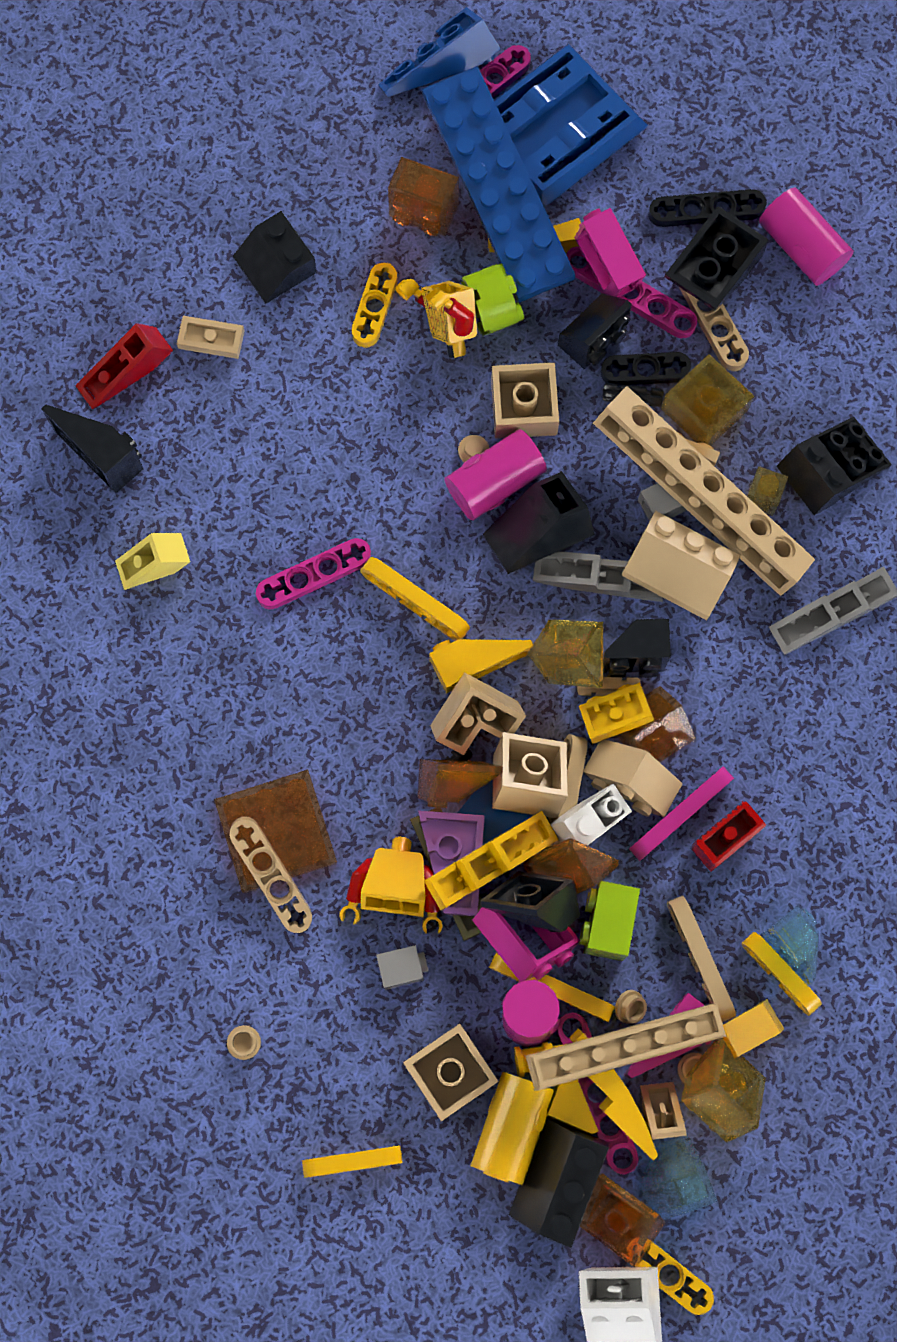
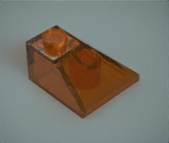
[417,759,503,808]

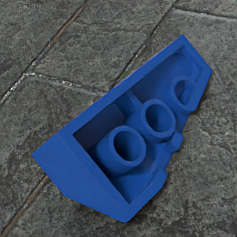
[378,7,501,97]

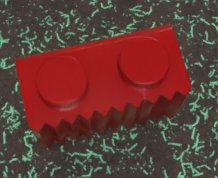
[691,801,766,872]

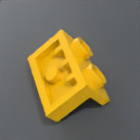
[579,682,654,744]

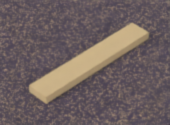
[526,1003,726,1091]

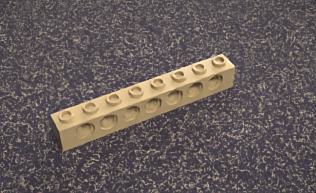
[593,386,815,596]

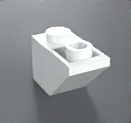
[550,784,632,853]

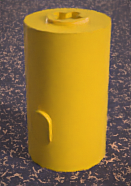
[470,1072,554,1185]

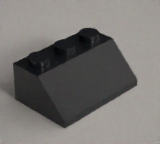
[508,1117,609,1248]

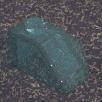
[762,905,819,985]
[636,1133,717,1224]

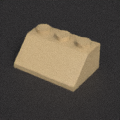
[621,510,741,621]

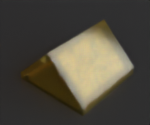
[528,619,603,688]

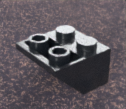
[558,293,632,369]
[599,619,671,678]

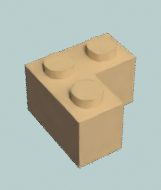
[430,672,526,755]
[583,739,683,817]

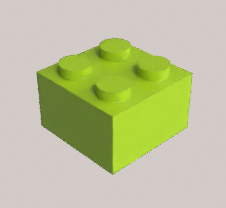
[579,880,640,961]

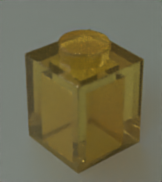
[746,466,788,516]

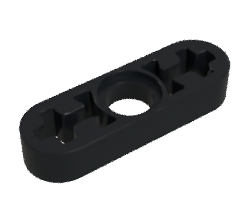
[601,352,691,386]

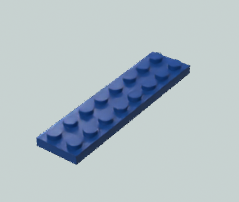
[422,66,576,303]

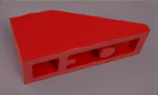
[75,323,173,409]

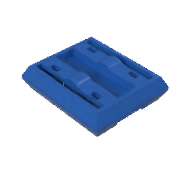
[494,43,648,208]

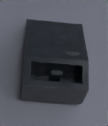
[776,417,892,515]
[483,471,594,574]

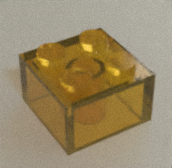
[661,354,755,446]

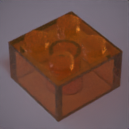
[388,157,459,236]

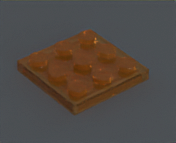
[214,769,337,894]

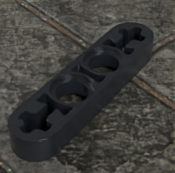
[648,189,767,227]

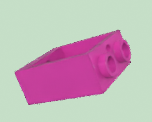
[574,208,646,298]
[472,907,580,982]

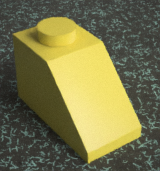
[115,533,190,590]

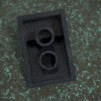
[664,206,769,311]
[41,404,143,494]

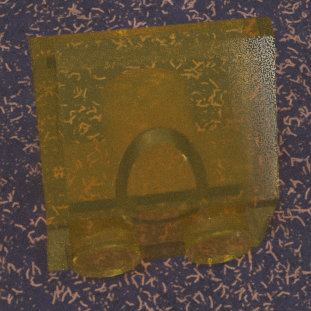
[681,1038,766,1143]

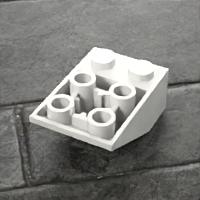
[579,1267,662,1342]

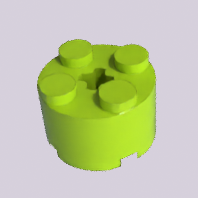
[461,263,524,336]

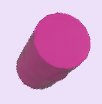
[759,187,854,286]
[444,429,547,521]
[501,980,560,1047]

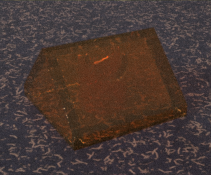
[617,686,696,762]
[523,838,619,894]
[580,1173,666,1267]

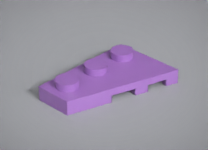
[418,811,484,917]

